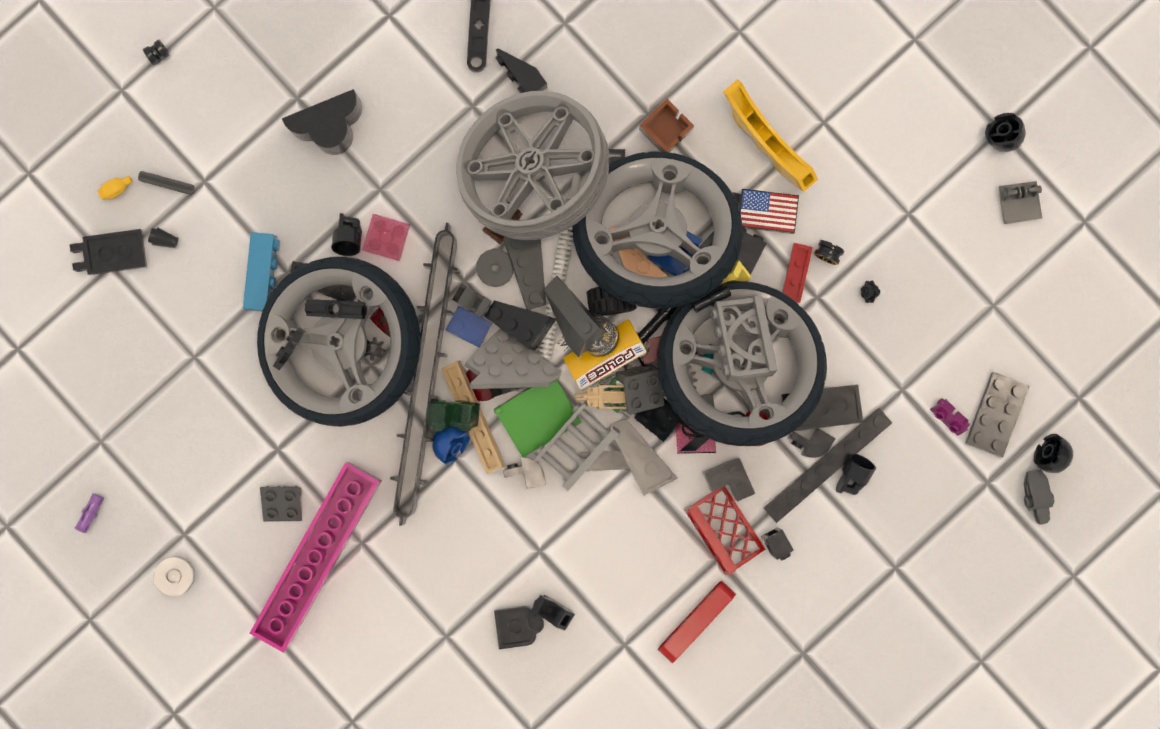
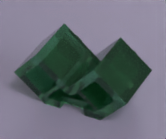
[426,400,480,431]

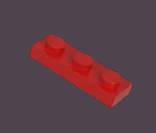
[782,243,813,303]

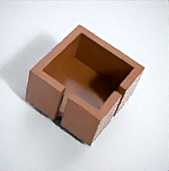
[639,99,694,152]

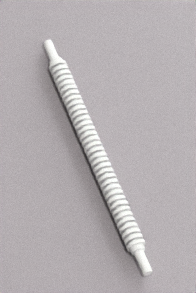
[538,174,581,363]

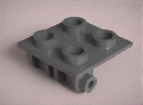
[999,181,1043,224]
[260,486,302,522]

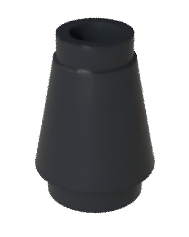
[148,227,179,248]

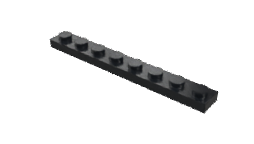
[763,408,892,523]

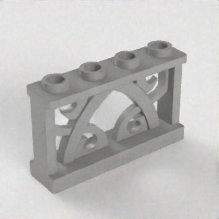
[711,296,778,381]

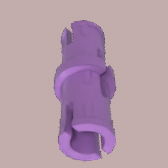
[75,493,104,533]

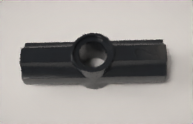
[304,299,367,319]

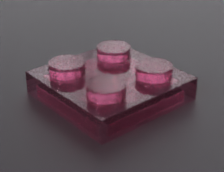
[362,214,410,261]

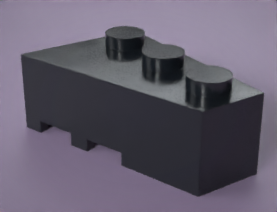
[484,300,556,351]

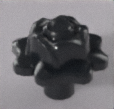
[861,280,880,303]

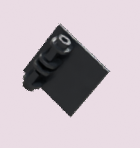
[634,398,681,442]

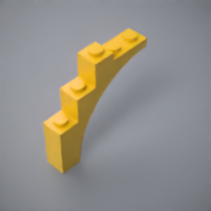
[723,79,818,192]

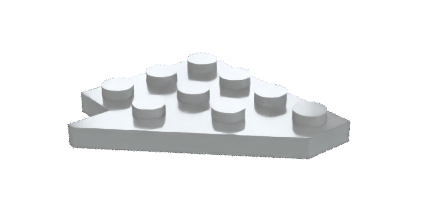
[465,328,562,389]

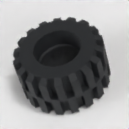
[586,287,637,316]

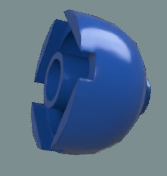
[432,426,470,465]

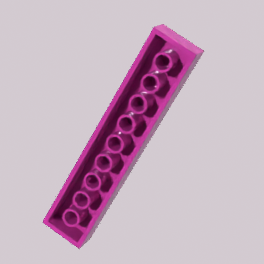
[249,462,382,652]

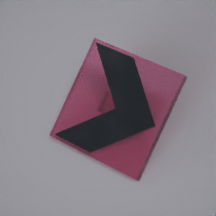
[676,419,716,454]

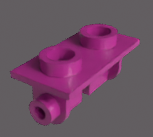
[930,398,970,436]

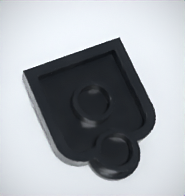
[494,606,544,650]

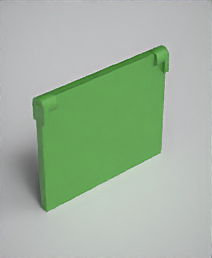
[494,379,582,457]

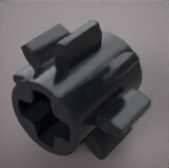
[364,337,386,361]

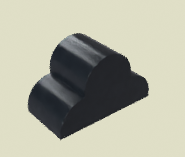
[282,89,362,155]

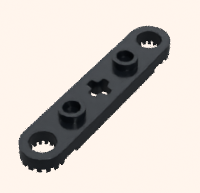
[467,0,491,72]

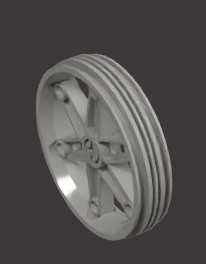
[456,91,609,240]

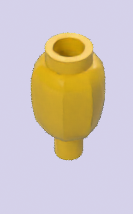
[97,176,133,200]

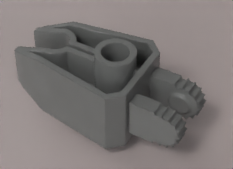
[1023,469,1055,525]

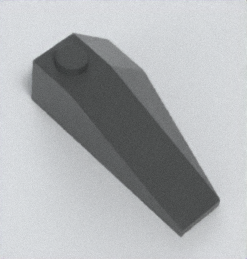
[544,276,607,358]

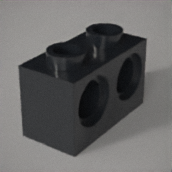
[761,527,794,561]

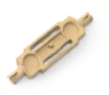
[574,385,627,409]

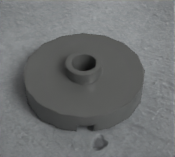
[476,249,514,287]

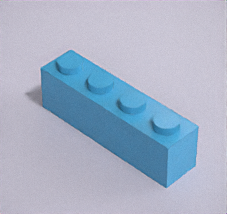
[243,232,280,311]

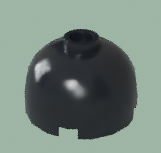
[985,113,1026,152]
[1033,434,1073,473]

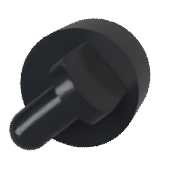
[331,213,362,256]
[836,454,876,495]

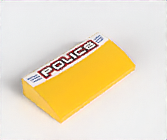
[563,319,648,391]

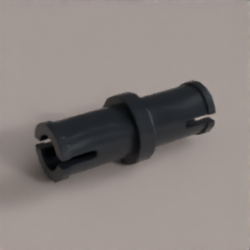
[691,285,731,313]

